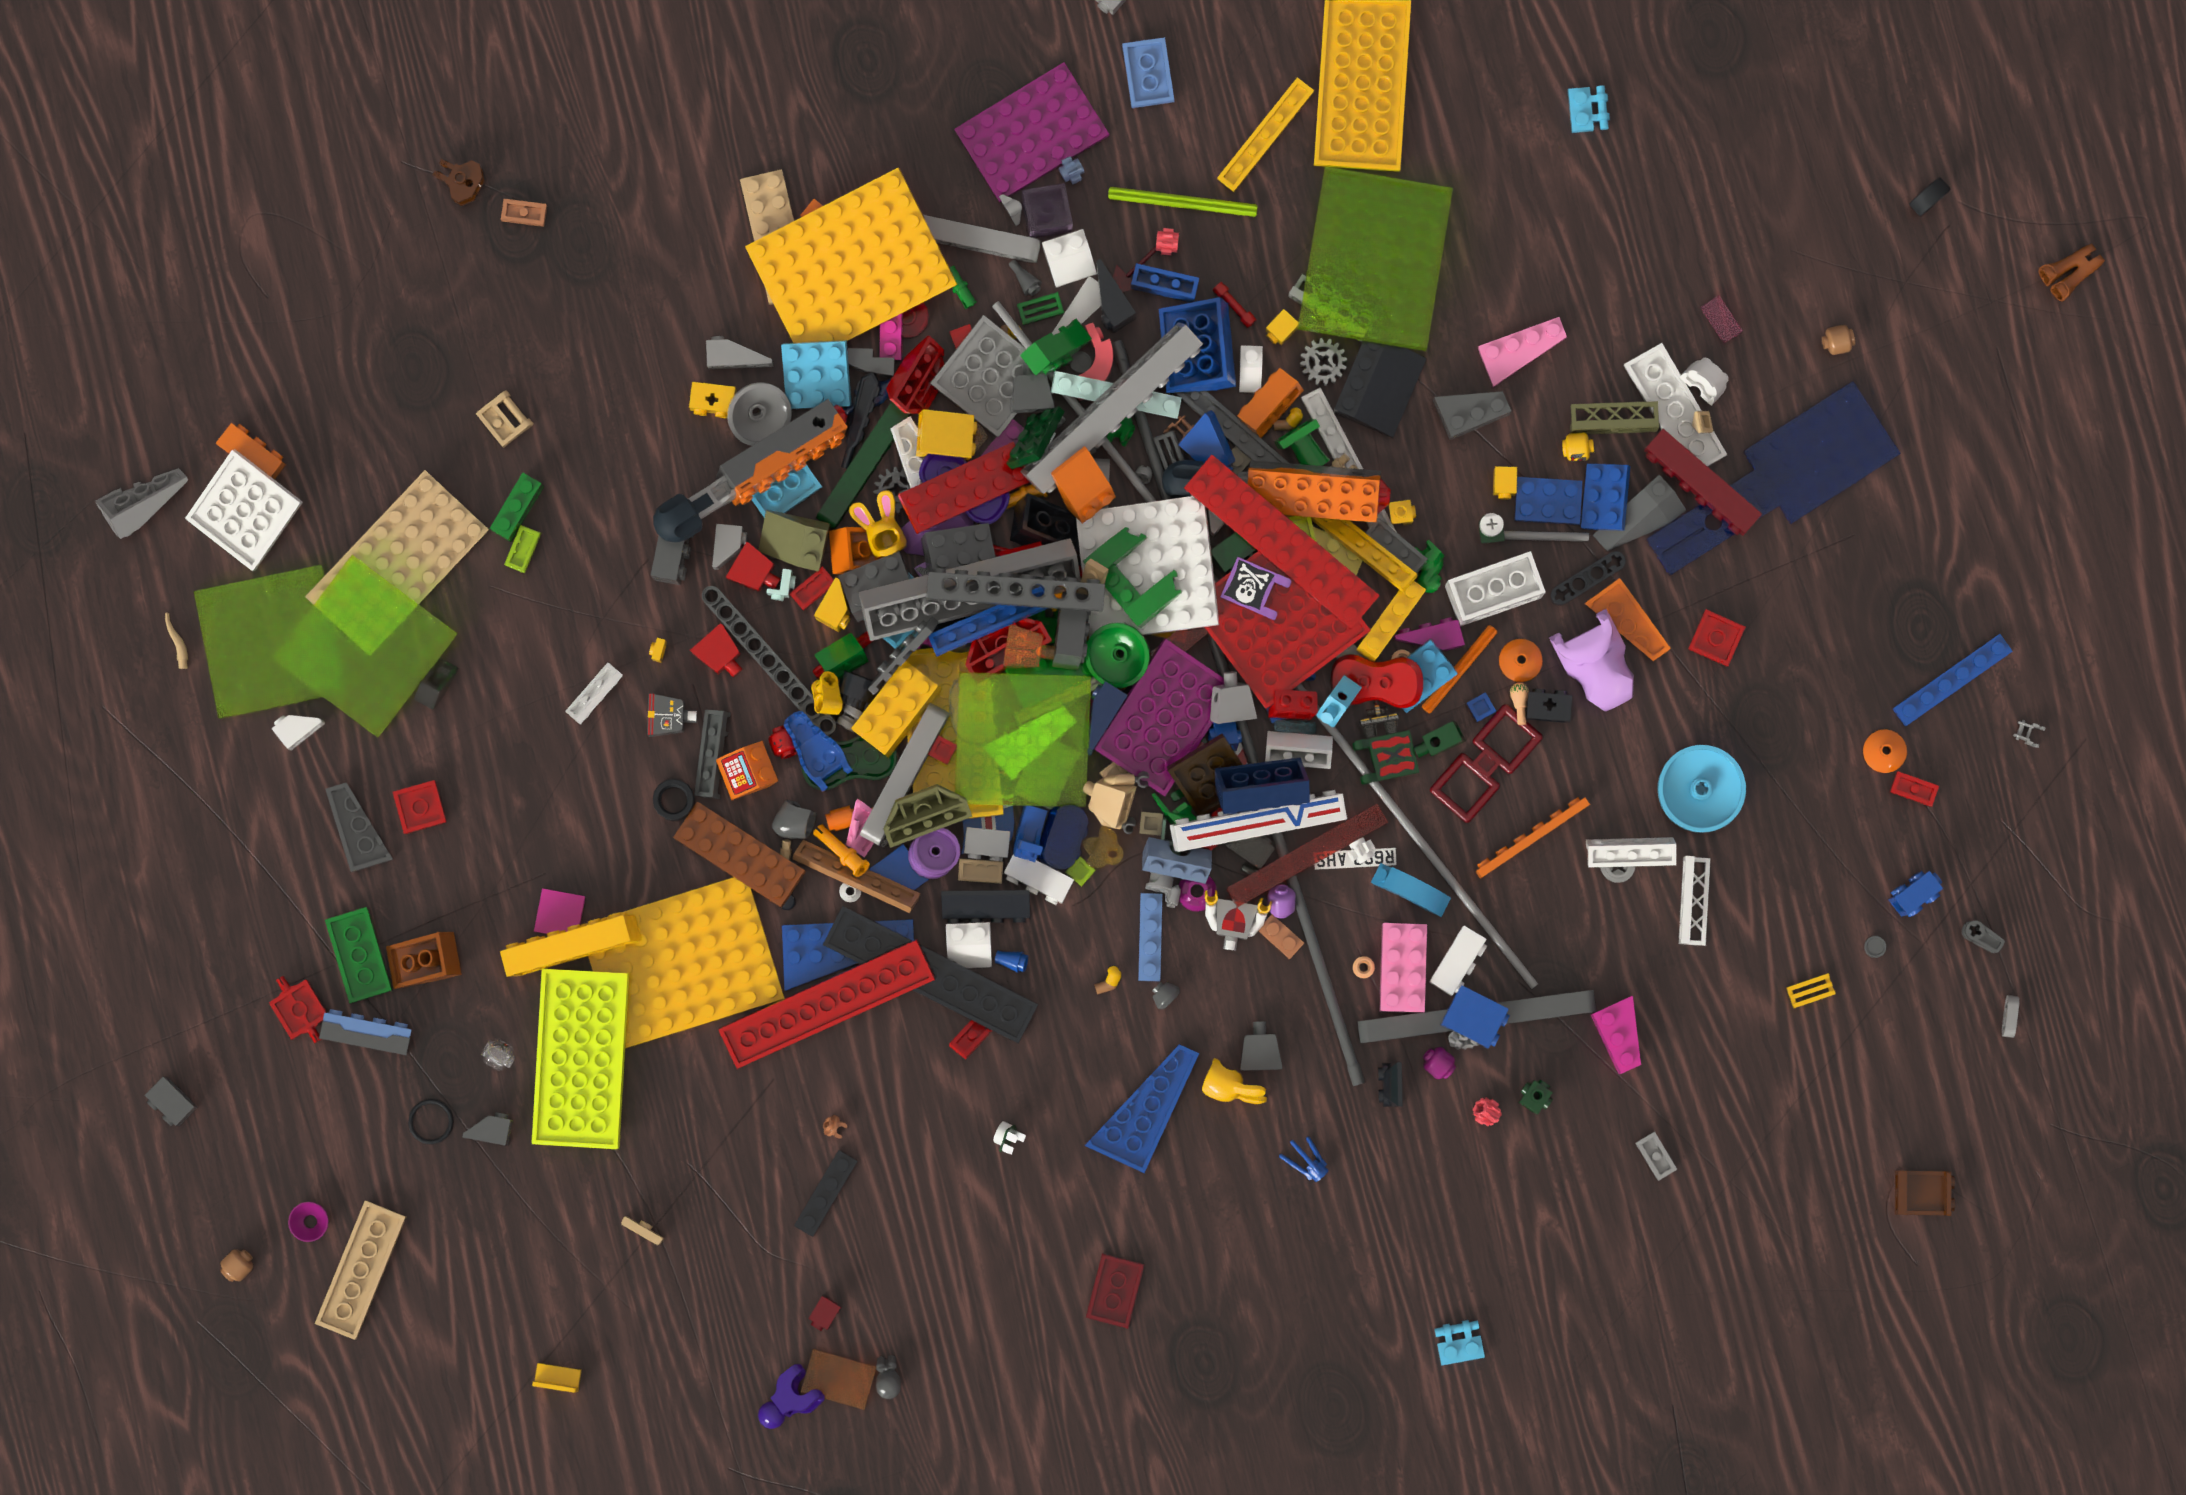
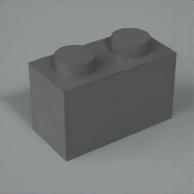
[145,1076,198,1126]

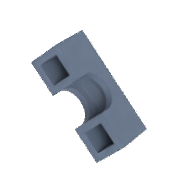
[1142,837,1212,884]

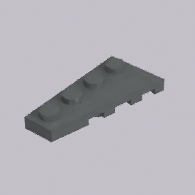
[325,783,393,872]

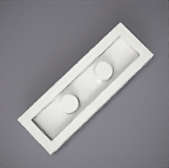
[565,663,623,724]

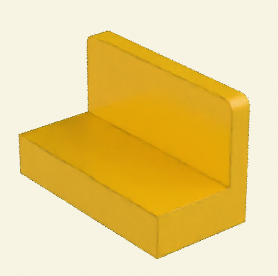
[532,1363,582,1393]

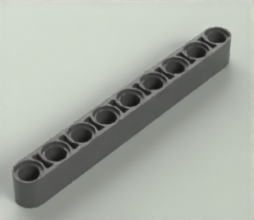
[702,586,837,737]

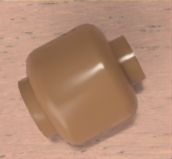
[1822,325,1855,355]
[220,1249,253,1282]

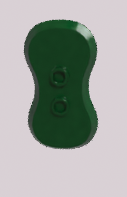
[801,735,897,790]

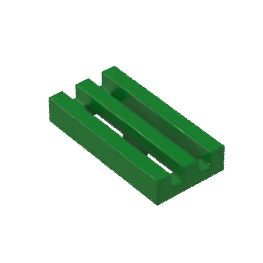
[1017,292,1064,326]

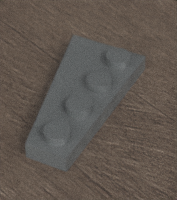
[868,617,939,695]

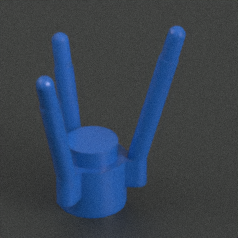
[1279,1137,1329,1182]

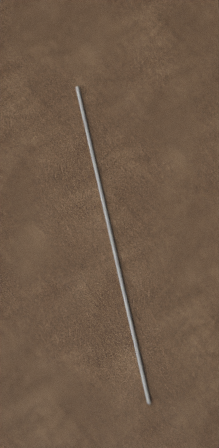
[992,301,1538,989]

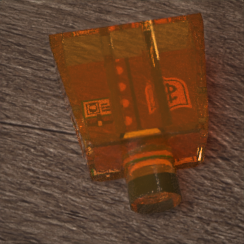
[1003,624,1055,668]

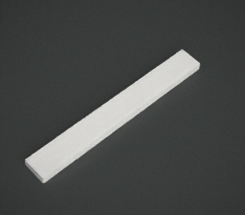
[1301,388,1396,532]

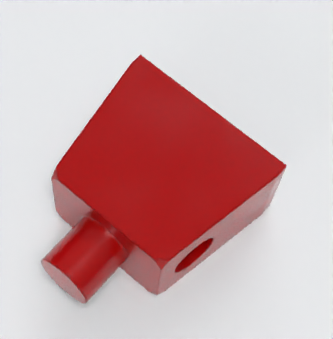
[726,542,781,592]
[690,623,742,677]

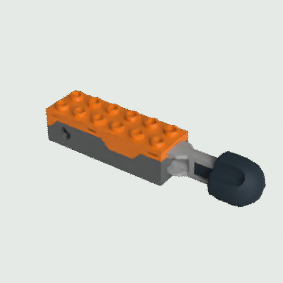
[653,399,848,542]
[1162,460,1391,522]

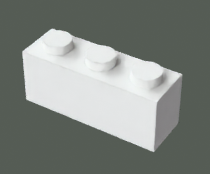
[1265,731,1333,769]
[1004,854,1074,905]
[1429,926,1487,996]

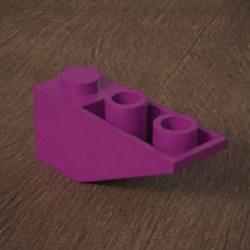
[1394,617,1465,652]

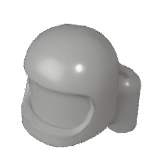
[1145,872,1181,908]

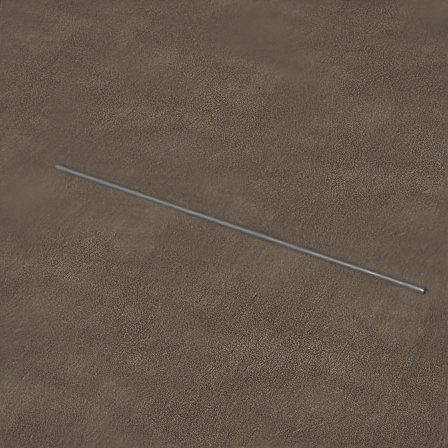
[1111,340,1366,1086]

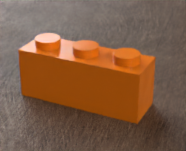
[1237,368,1304,438]
[216,423,286,480]

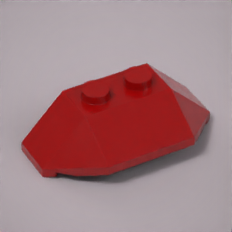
[886,335,944,414]
[965,618,1052,684]

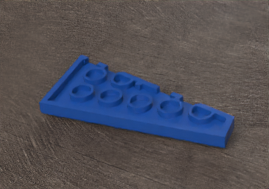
[782,919,914,991]
[1085,1044,1199,1173]

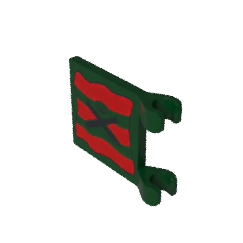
[1352,730,1419,785]

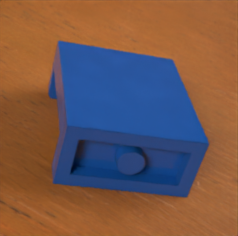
[1440,985,1510,1049]

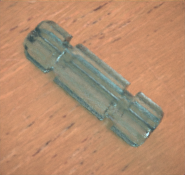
[1274,720,1317,734]

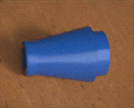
[995,950,1029,973]

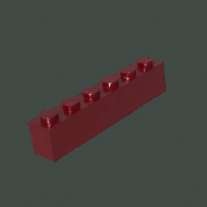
[1644,429,1762,536]

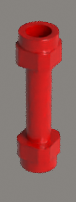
[1212,282,1257,328]

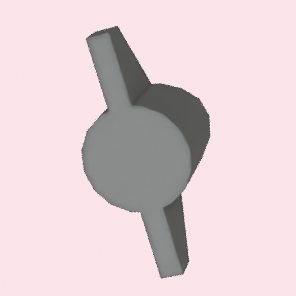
[999,194,1022,226]

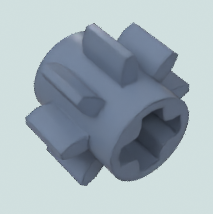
[1058,156,1085,185]

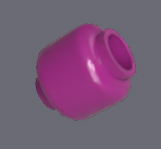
[1423,1047,1456,1079]

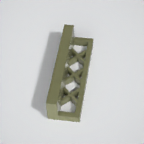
[1570,401,1659,434]

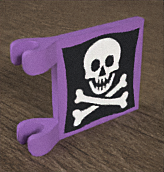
[1220,557,1291,620]

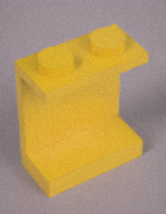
[916,409,977,462]

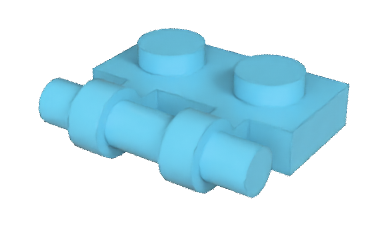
[1568,85,1610,133]
[1434,1320,1485,1366]

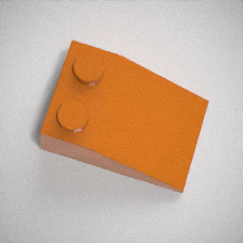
[1051,446,1116,524]

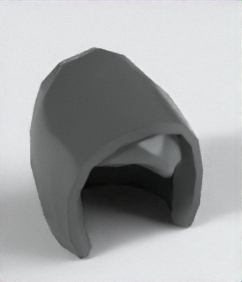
[772,800,817,839]

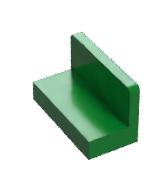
[815,633,868,679]

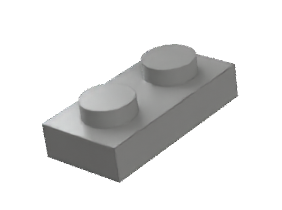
[1635,1132,1677,1181]

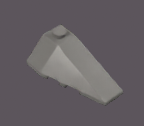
[95,468,188,539]

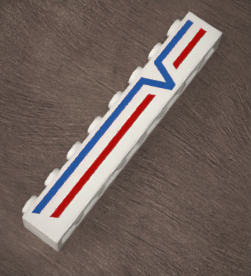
[1170,790,1347,852]

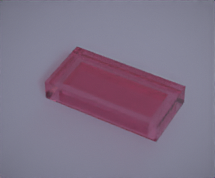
[1701,295,1743,344]

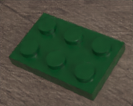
[1006,406,1065,469]

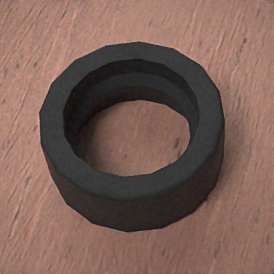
[1909,177,1951,217]
[653,779,695,821]

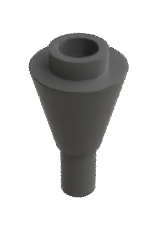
[1009,260,1042,296]

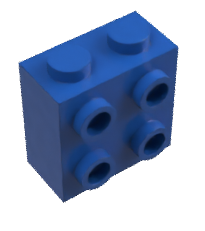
[1888,871,1943,917]

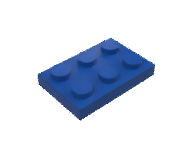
[1581,464,1631,531]
[1514,477,1582,525]

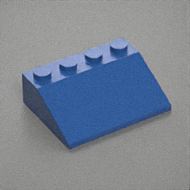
[1159,297,1236,393]

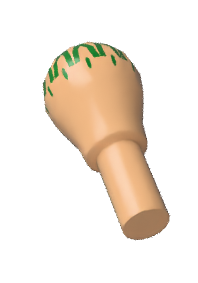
[1510,683,1529,725]

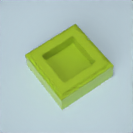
[1065,856,1096,887]

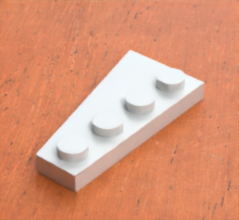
[890,417,925,489]

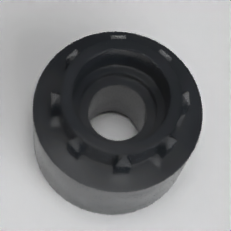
[839,670,875,710]

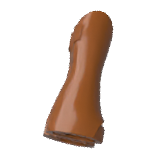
[2038,244,2105,302]

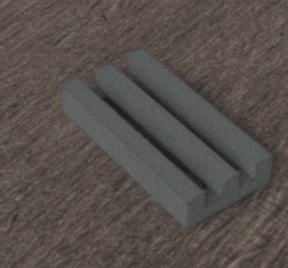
[1153,430,1185,470]

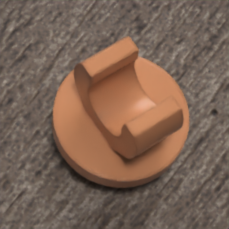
[823,1115,847,1139]

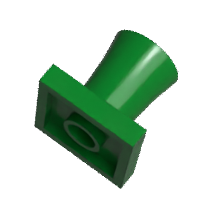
[1273,419,1330,466]

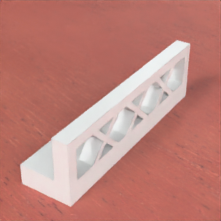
[1586,837,1676,867]
[1679,856,1710,946]

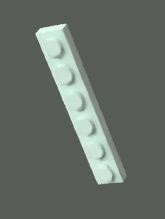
[1051,371,1182,419]

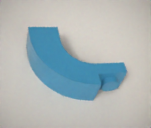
[1371,863,1451,917]

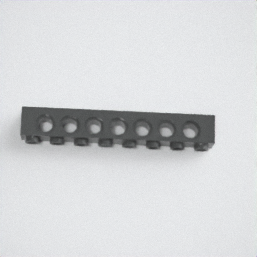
[926,568,1105,612]

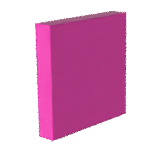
[534,888,586,934]

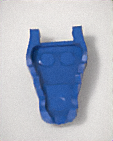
[784,711,853,792]

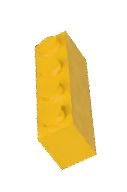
[1356,581,1426,662]

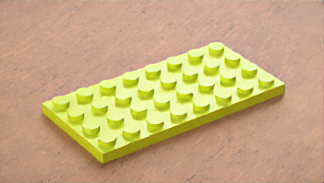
[532,969,629,1149]

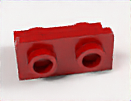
[1268,689,1318,720]

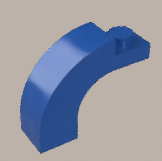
[1013,804,1047,862]

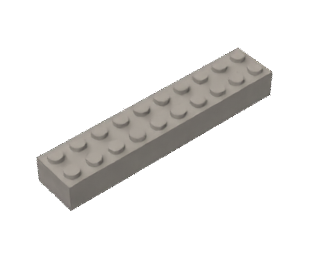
[1020,322,1203,494]
[859,538,1081,641]

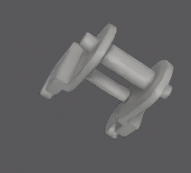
[2013,720,2046,748]

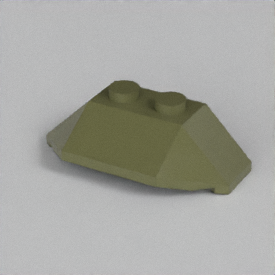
[883,784,972,848]

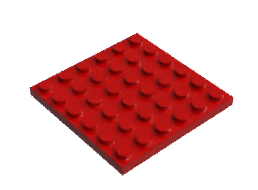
[1204,551,1371,709]

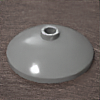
[727,382,792,446]

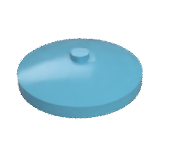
[1658,745,1746,833]

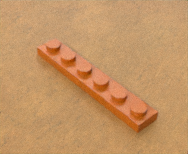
[1475,797,1590,879]

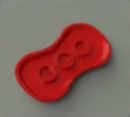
[1331,654,1423,708]

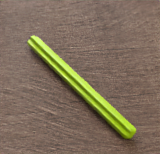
[1108,187,1258,217]

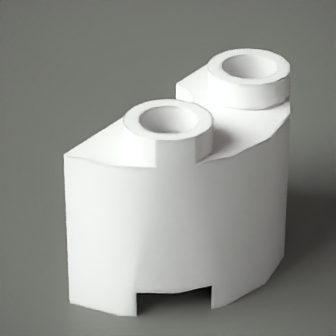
[1680,358,1728,406]

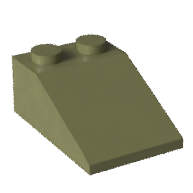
[758,509,830,571]

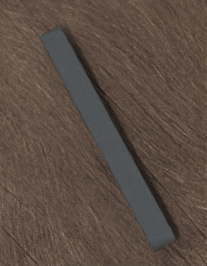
[1357,990,1597,1043]

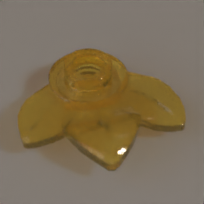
[1082,826,1123,868]

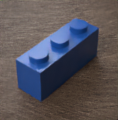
[1131,263,1199,303]

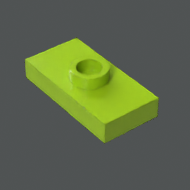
[504,525,541,573]

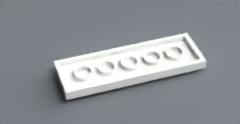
[1624,343,1727,466]

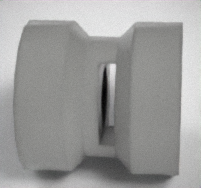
[836,704,863,733]

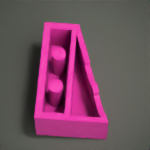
[1591,996,1641,1074]

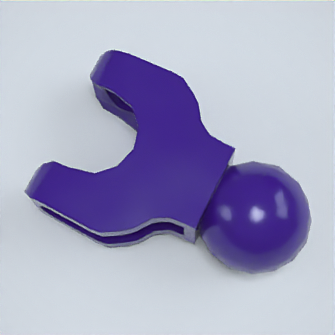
[758,1364,825,1429]

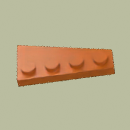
[1585,578,1671,661]

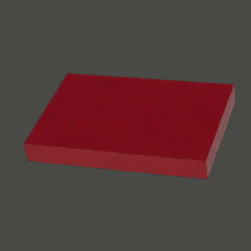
[1086,1253,1145,1329]

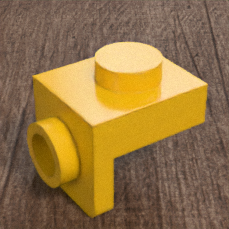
[1389,500,1416,526]

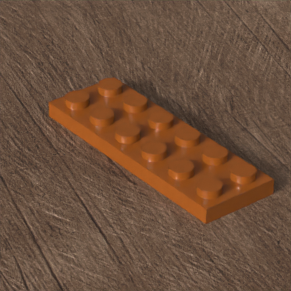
[673,802,806,908]

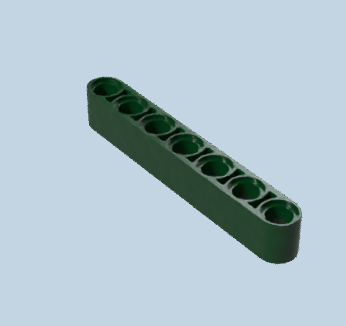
[816,402,912,530]

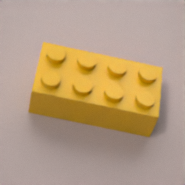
[851,661,942,758]

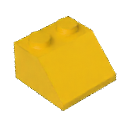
[814,577,851,632]

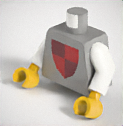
[1205,890,1272,951]

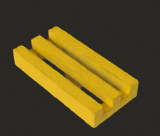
[1786,973,1836,1008]

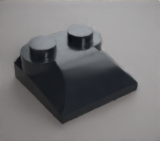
[1378,1062,1403,1107]

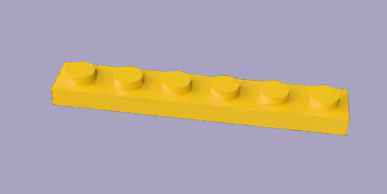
[1217,77,1314,192]
[1311,517,1417,592]

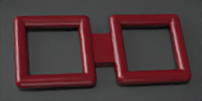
[1430,704,1543,823]

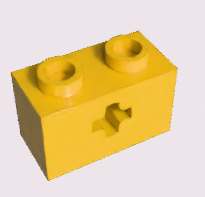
[689,382,737,418]

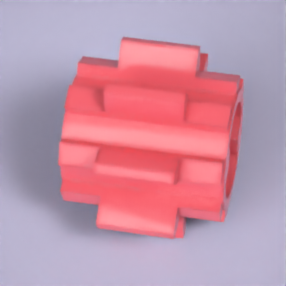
[1156,228,1179,255]
[1473,1097,1502,1126]

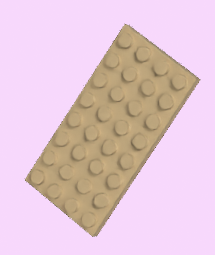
[305,470,489,656]

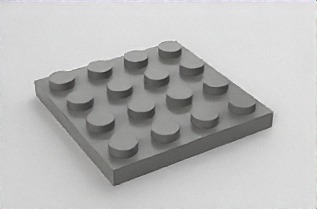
[929,315,1044,437]

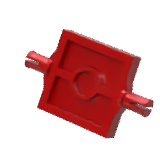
[269,976,327,1044]

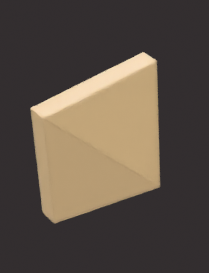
[1692,411,1713,433]

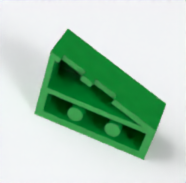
[1020,318,1092,375]

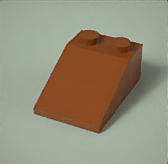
[386,932,462,989]

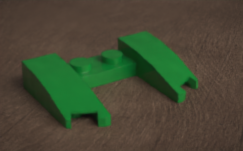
[1082,527,1182,628]

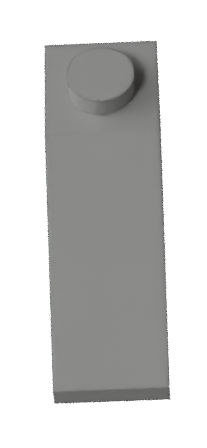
[706,336,774,369]

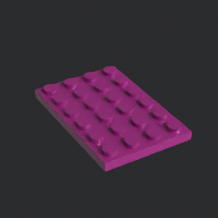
[954,62,1109,203]
[1094,639,1224,796]

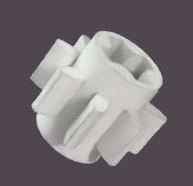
[1348,837,1375,864]

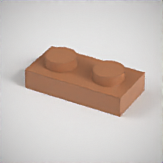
[501,199,547,227]
[1258,914,1304,959]

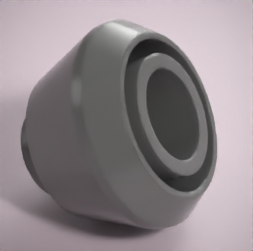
[1152,982,1180,1010]

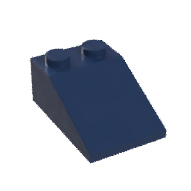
[1087,681,1128,756]

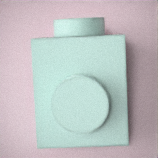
[767,569,796,601]

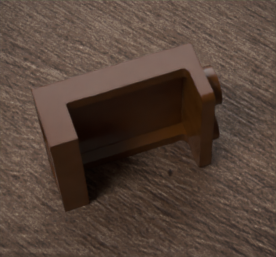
[1895,1171,1955,1216]

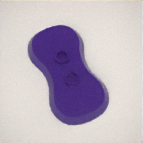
[919,454,1010,524]

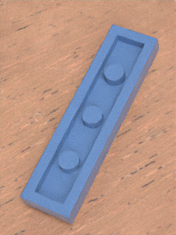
[1138,893,1162,982]

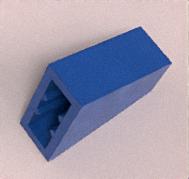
[1178,410,1236,471]

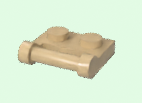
[476,390,534,448]

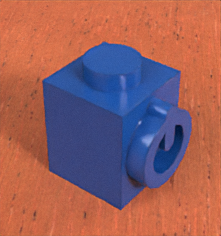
[1208,722,1242,751]

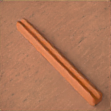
[1422,625,1498,713]

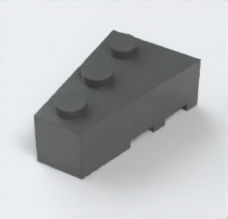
[1433,391,1511,440]

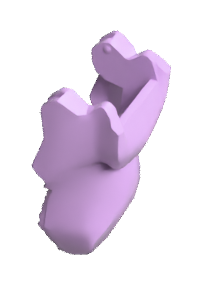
[1549,609,1634,711]

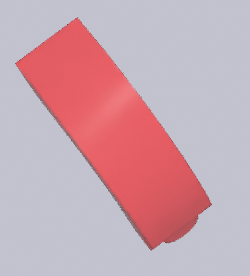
[1078,322,1113,402]

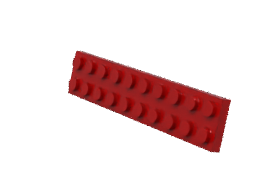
[1184,455,1380,629]
[718,939,935,1069]

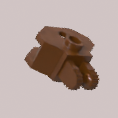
[432,159,485,206]

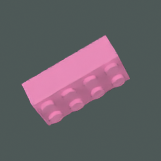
[1379,923,1427,1013]

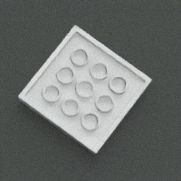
[185,449,303,571]

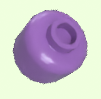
[1267,884,1296,918]

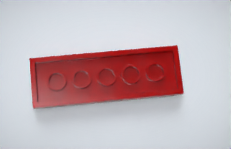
[898,441,1030,534]

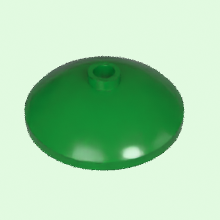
[1085,622,1150,688]

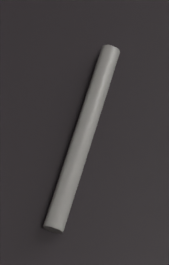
[1504,531,1589,541]

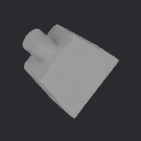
[1210,671,1257,724]

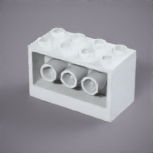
[1445,551,1546,627]

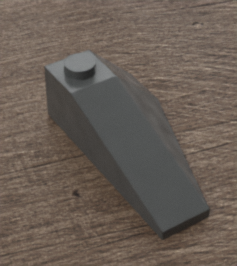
[1592,475,1686,551]

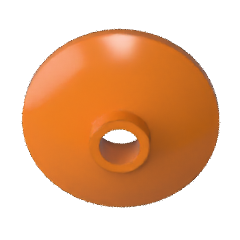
[1499,639,1543,682]
[1863,729,1907,773]

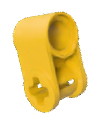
[811,671,843,715]

